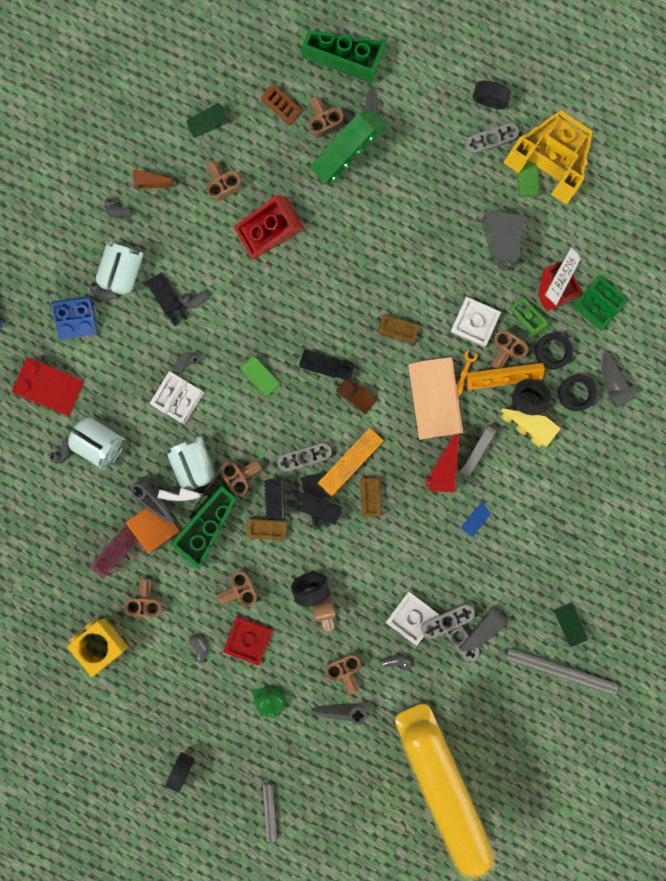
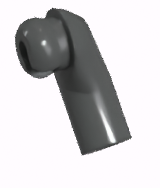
[104,198,131,218]
[90,282,117,301]
[179,290,209,308]
[173,352,200,373]
[50,439,71,464]
[189,635,208,663]
[383,656,412,670]

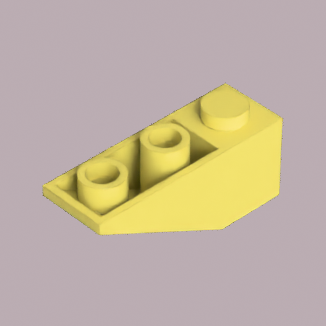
[499,408,561,448]

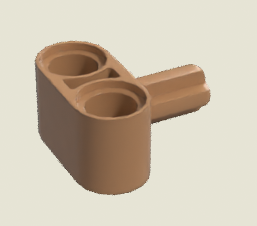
[309,96,343,138]
[206,160,242,201]
[491,330,528,369]
[221,460,262,496]
[217,570,258,607]
[124,578,163,617]
[313,593,336,632]
[325,653,361,695]

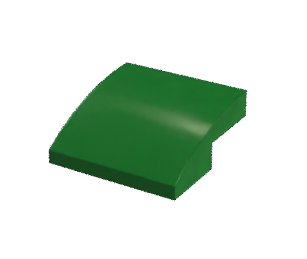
[572,275,628,331]

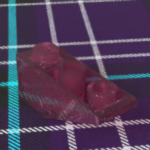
[89,525,137,579]

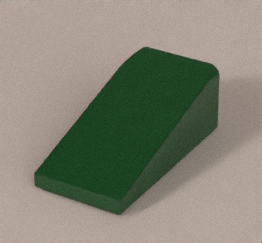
[186,103,228,138]
[554,603,588,647]

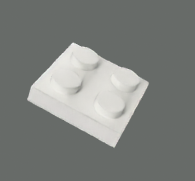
[450,297,501,348]
[386,591,439,646]

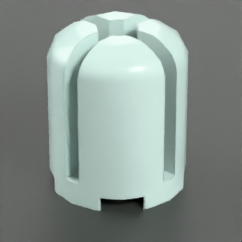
[96,241,144,294]
[68,418,125,470]
[166,436,216,490]

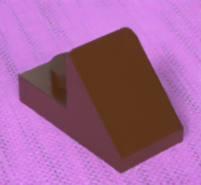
[336,379,377,415]

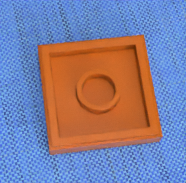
[126,508,180,554]

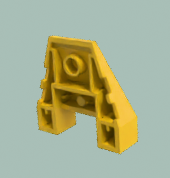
[503,110,593,205]

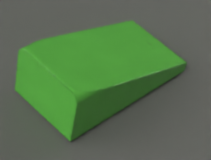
[518,160,539,197]
[509,296,549,339]
[240,355,280,397]

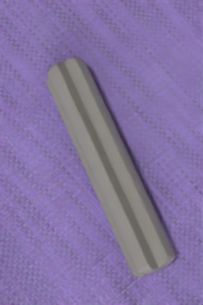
[263,783,277,842]

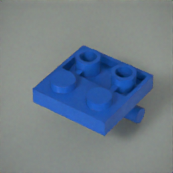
[51,296,98,339]

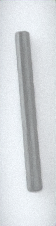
[507,649,618,694]

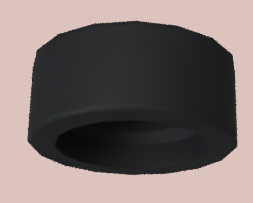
[473,80,511,109]
[535,332,573,370]
[558,374,597,412]
[512,379,551,416]
[291,572,330,607]
[165,752,195,793]

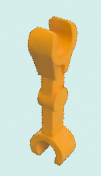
[456,350,478,397]

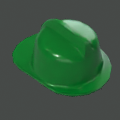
[252,685,287,718]

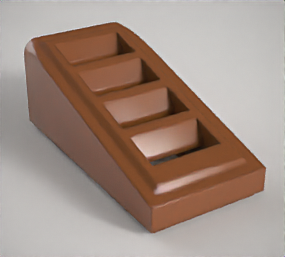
[261,84,302,125]
[133,170,174,189]

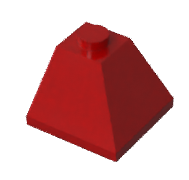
[538,261,583,312]

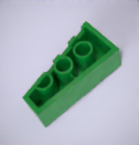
[301,30,387,84]
[309,109,389,184]
[170,484,236,570]

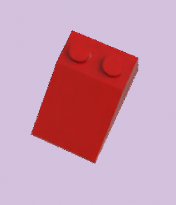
[234,195,305,259]
[11,357,84,416]
[425,434,459,493]

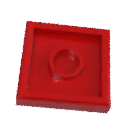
[223,616,273,666]

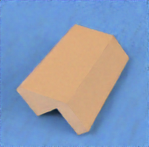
[408,357,463,440]

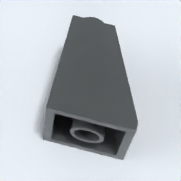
[482,209,525,271]

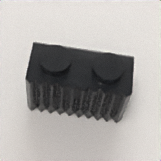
[264,479,285,519]

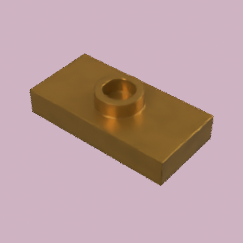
[378,314,420,344]
[360,478,381,517]
[247,519,286,540]

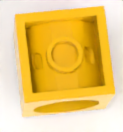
[67,618,129,677]

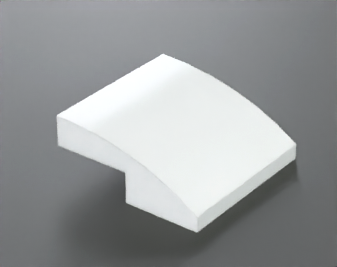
[149,371,205,425]
[158,488,203,501]

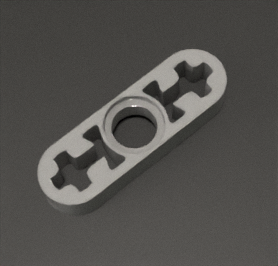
[465,123,519,154]
[460,425,496,477]
[278,443,331,472]
[421,604,474,639]
[438,616,479,661]

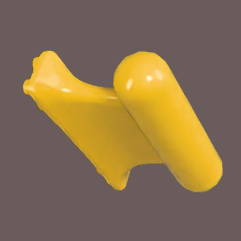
[395,703,494,878]

